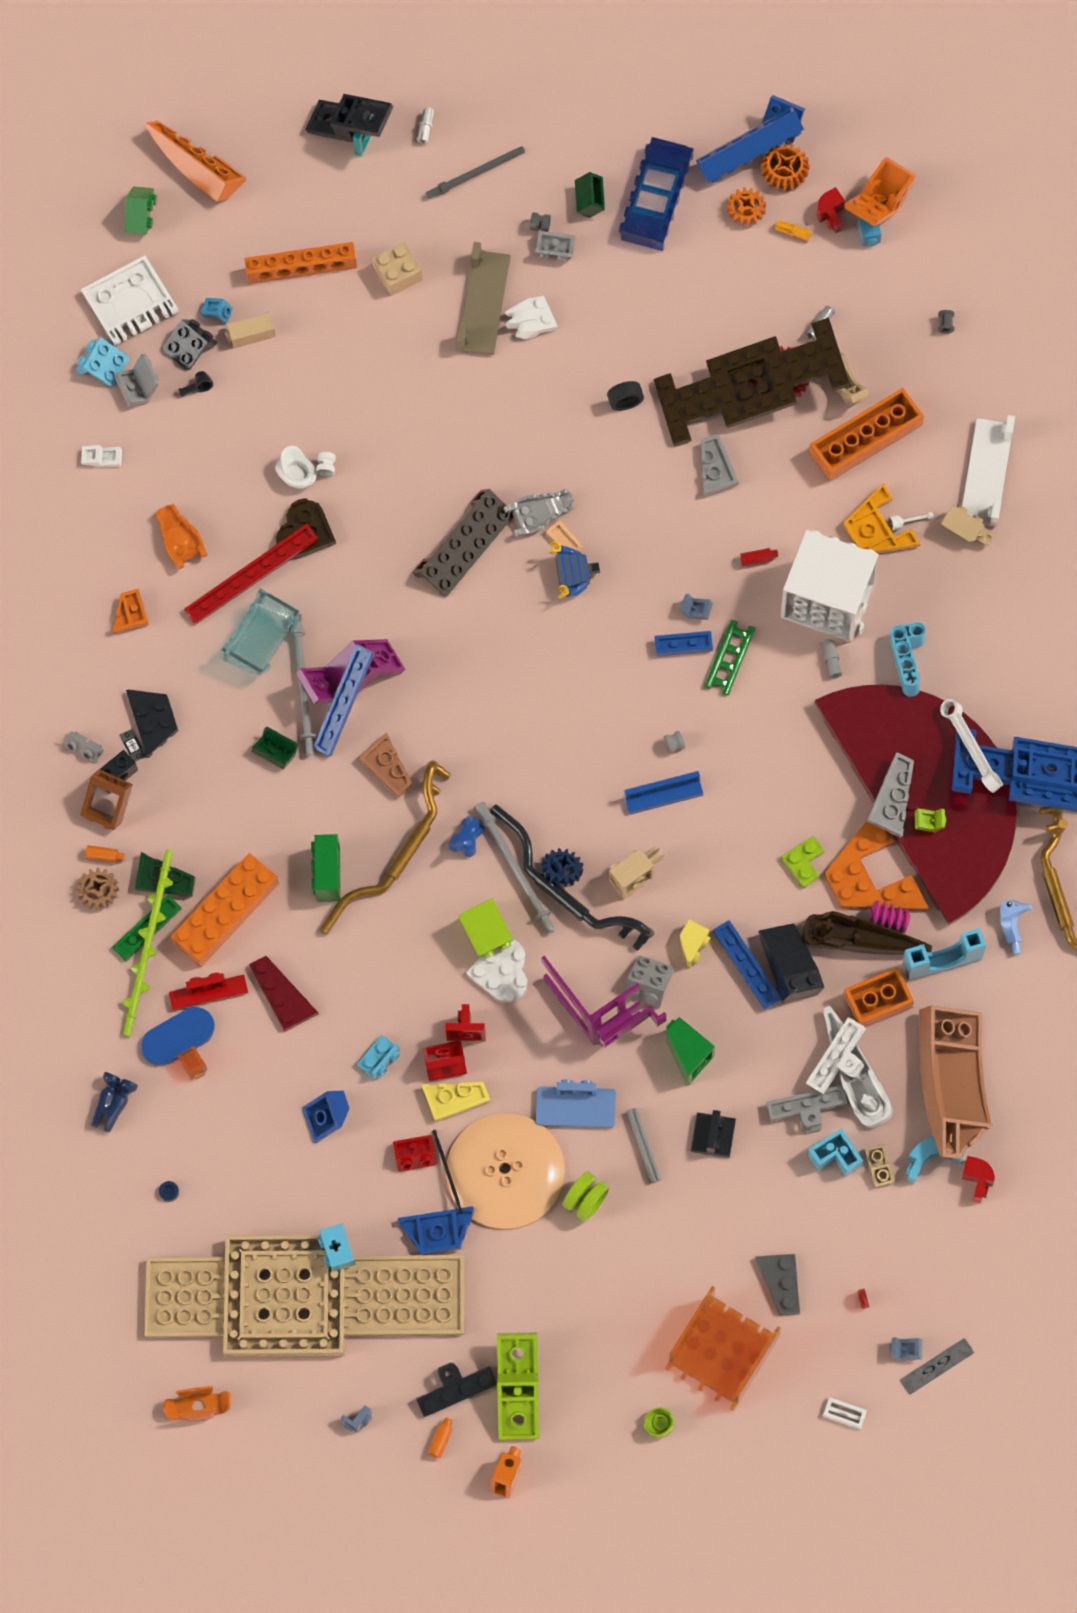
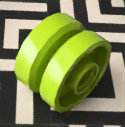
[562,1171,610,1222]

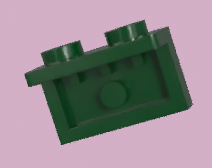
[251,726,298,770]

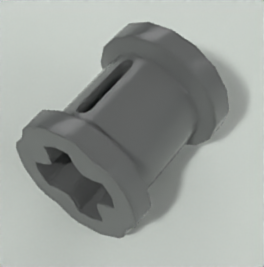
[938,310,955,334]

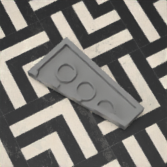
[866,752,914,838]

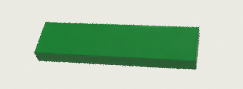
[112,895,182,962]

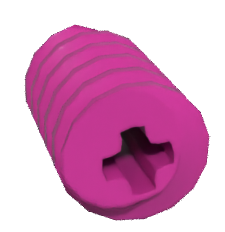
[868,900,911,934]

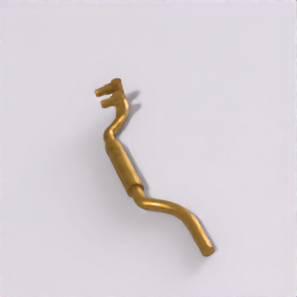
[319,760,451,935]
[1039,807,1077,950]

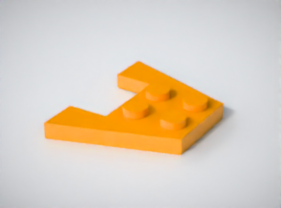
[843,483,920,553]

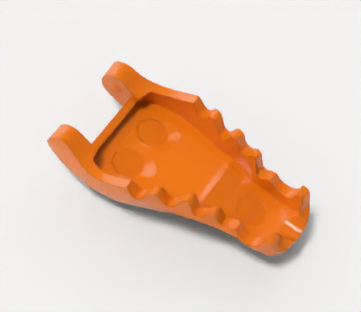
[156,504,208,569]

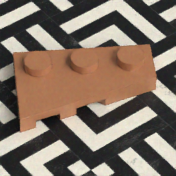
[359,732,412,798]

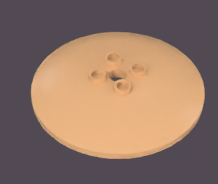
[446,1113,565,1230]

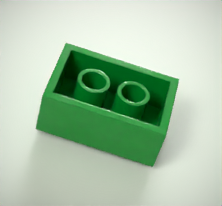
[311,834,341,902]

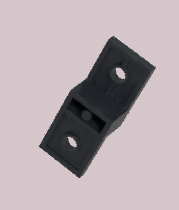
[305,94,393,143]

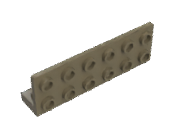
[457,242,510,355]

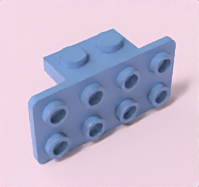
[536,1079,616,1128]

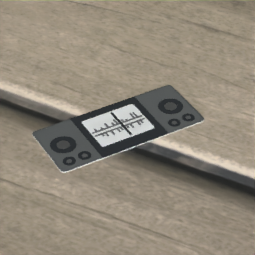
[120,729,146,762]

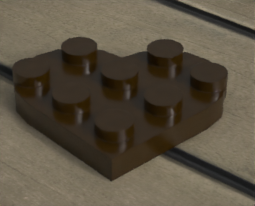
[276,498,336,559]

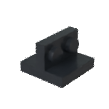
[691,1110,736,1158]

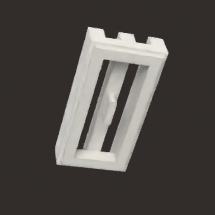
[823,1397,867,1430]

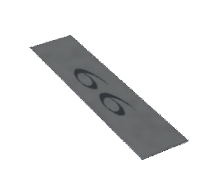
[900,1338,974,1395]

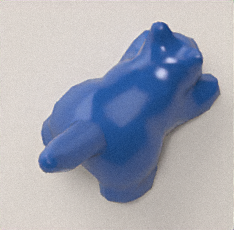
[448,816,485,857]

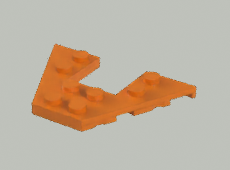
[825,821,929,911]

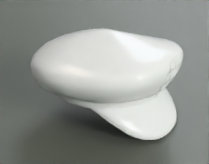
[275,446,317,489]

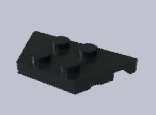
[126,689,179,758]

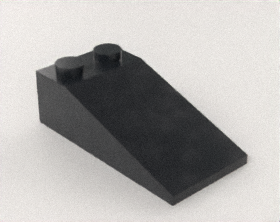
[758,923,825,1003]

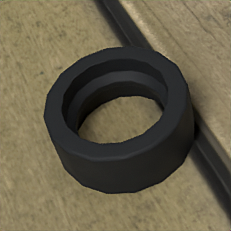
[607,381,644,411]

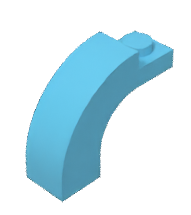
[906,1136,966,1184]

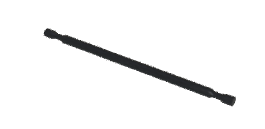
[432,1129,463,1214]

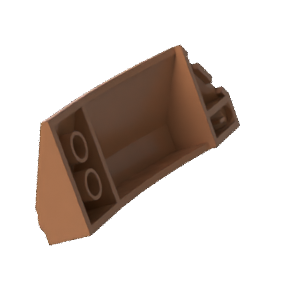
[919,1005,994,1159]

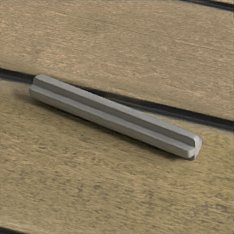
[627,1108,661,1183]

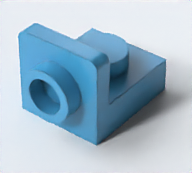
[200,297,233,323]

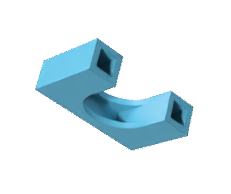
[902,928,986,981]

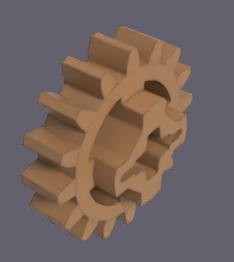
[76,868,119,910]

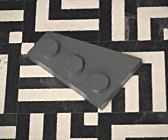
[755,1254,800,1316]

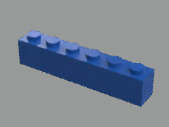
[696,107,805,183]

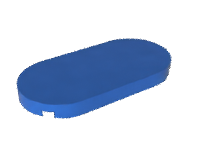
[141,1007,215,1066]

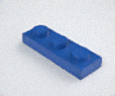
[654,631,713,656]

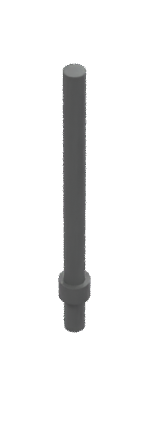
[426,146,525,199]

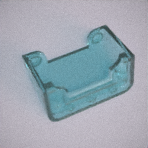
[220,588,300,676]

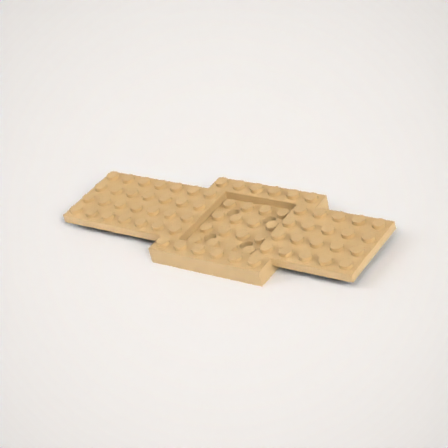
[144,1235,465,1357]

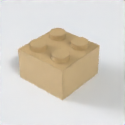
[372,241,423,296]

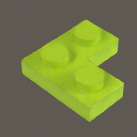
[781,836,824,889]

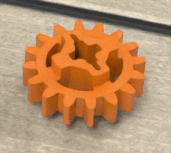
[727,187,766,226]

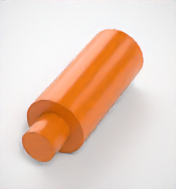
[85,845,125,863]
[427,1417,453,1459]

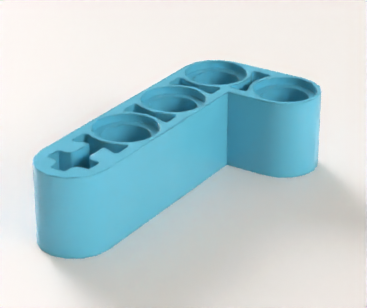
[890,622,926,697]

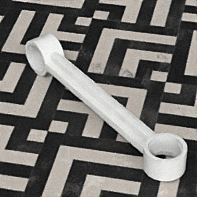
[940,699,1003,793]

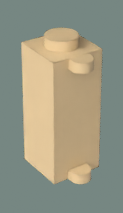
[225,312,276,348]

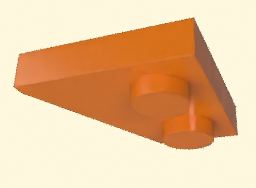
[112,588,149,634]

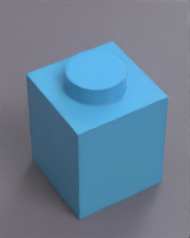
[858,218,882,246]

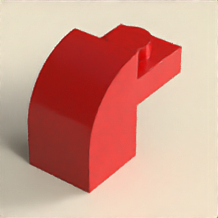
[817,187,845,233]
[962,1156,995,1203]

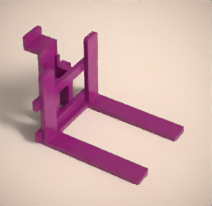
[541,956,667,1048]

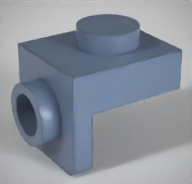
[681,594,713,620]
[890,1337,922,1361]
[341,1405,373,1432]

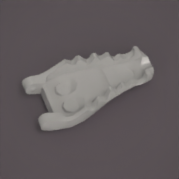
[503,489,575,537]

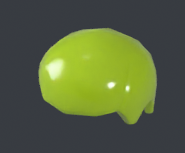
[644,1407,675,1438]

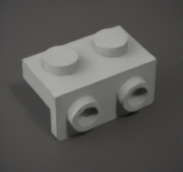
[535,231,575,261]

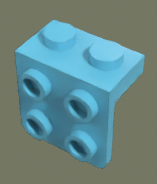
[75,337,129,387]

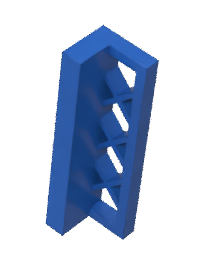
[624,771,703,815]

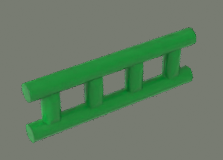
[704,620,755,696]

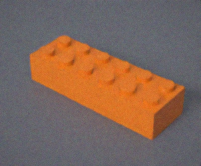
[809,388,924,481]
[171,853,280,967]

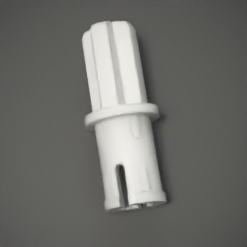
[417,107,434,144]

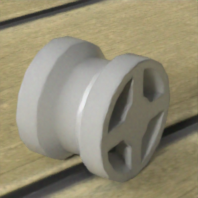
[664,731,685,753]

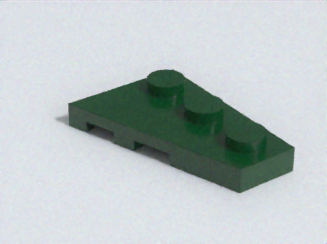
[135,852,196,897]

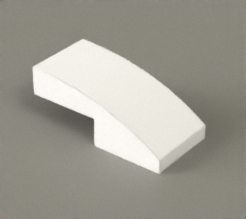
[81,445,122,467]

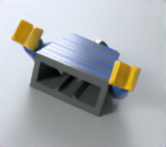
[549,541,600,599]

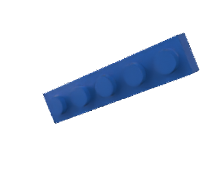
[713,920,781,1011]

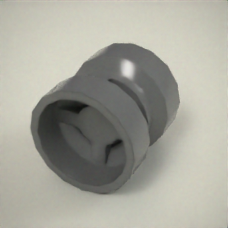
[530,212,551,232]

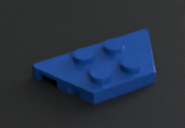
[398,1206,474,1255]

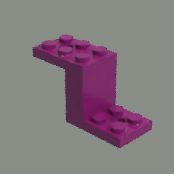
[296,639,406,704]

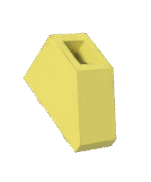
[679,919,711,968]

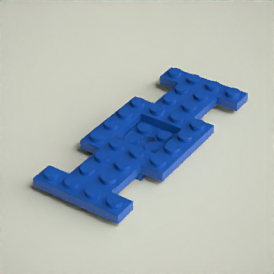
[952,729,1077,812]

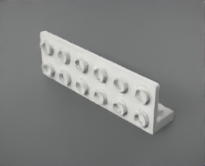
[962,415,1015,527]

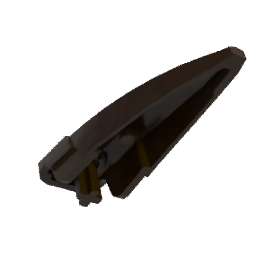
[802,911,932,955]

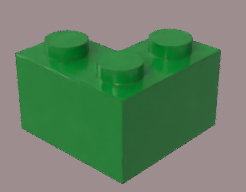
[125,186,157,234]

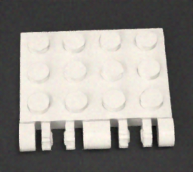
[81,256,179,347]

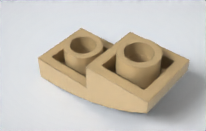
[864,1144,894,1187]

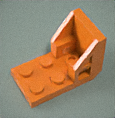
[844,157,917,227]

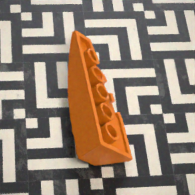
[145,120,246,202]

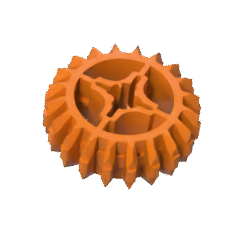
[760,143,810,192]

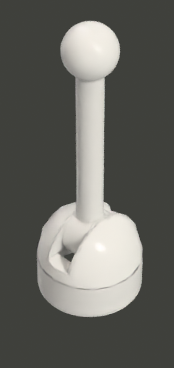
[889,512,934,531]

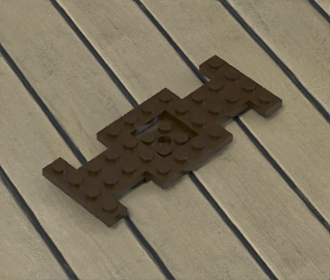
[653,317,851,447]

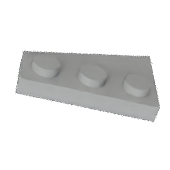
[701,434,739,497]

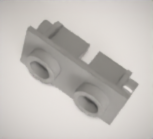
[64,731,104,764]

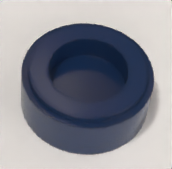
[159,1181,179,1202]

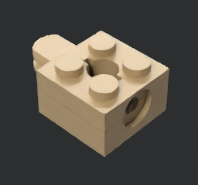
[609,845,665,900]

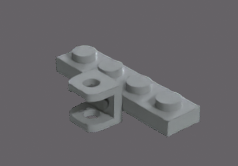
[766,1085,848,1134]

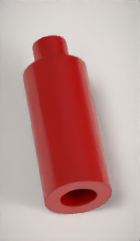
[740,548,778,567]

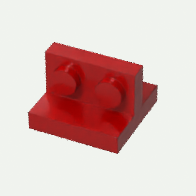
[445,1004,486,1041]
[422,1040,467,1081]

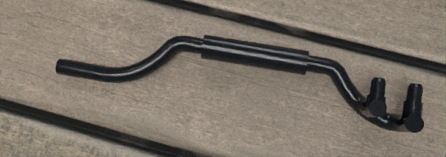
[491,804,654,951]

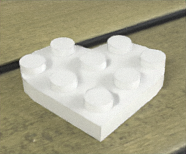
[466,940,528,1003]

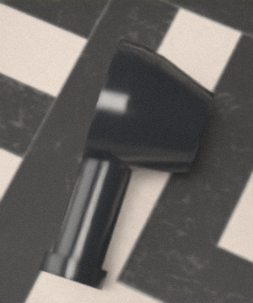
[178,371,213,397]

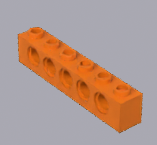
[244,242,357,284]

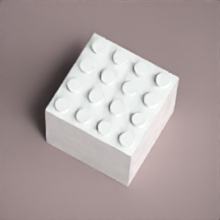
[781,530,879,642]

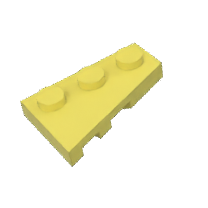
[422,1082,491,1122]

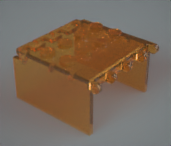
[665,1286,781,1411]

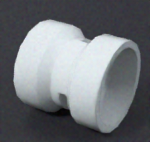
[316,452,336,476]

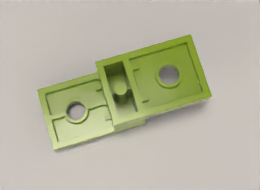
[497,1332,539,1440]

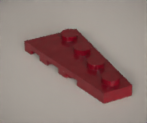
[249,956,319,1032]

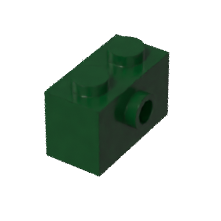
[575,172,605,218]

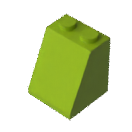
[458,898,514,959]

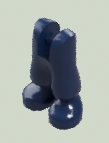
[91,1072,138,1133]

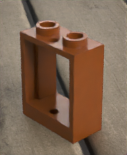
[80,770,133,830]

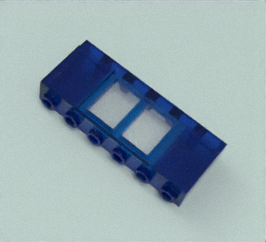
[619,137,694,251]

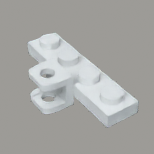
[806,1017,866,1095]

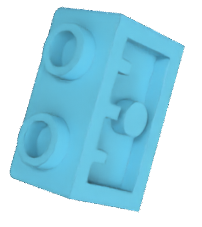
[357,1035,400,1080]

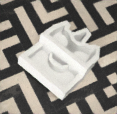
[504,296,558,339]

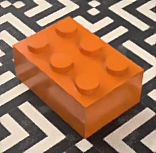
[843,967,914,1027]

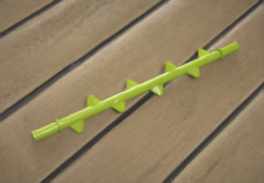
[122,849,173,1037]

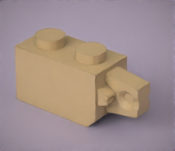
[941,504,994,546]

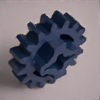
[541,848,584,887]

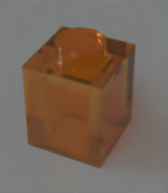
[177,1046,208,1080]

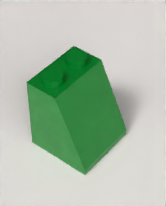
[666,1017,715,1085]

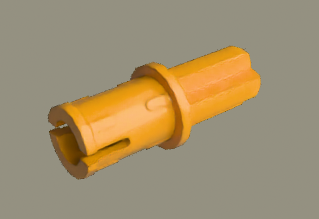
[775,220,812,241]

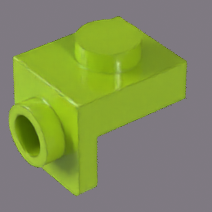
[915,809,946,832]

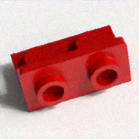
[393,1135,437,1172]

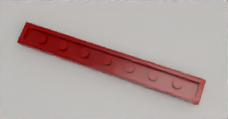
[184,524,318,625]

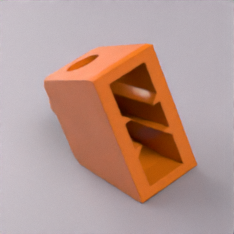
[490,1446,522,1498]

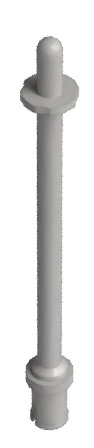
[290,613,316,756]
[474,802,555,933]

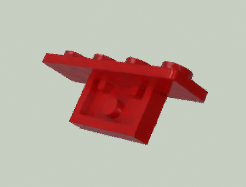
[169,972,248,1011]

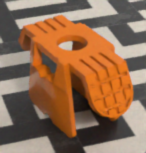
[163,1386,231,1422]

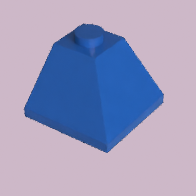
[302,1090,350,1143]

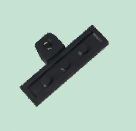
[416,1362,497,1417]

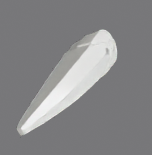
[824,1006,893,1128]

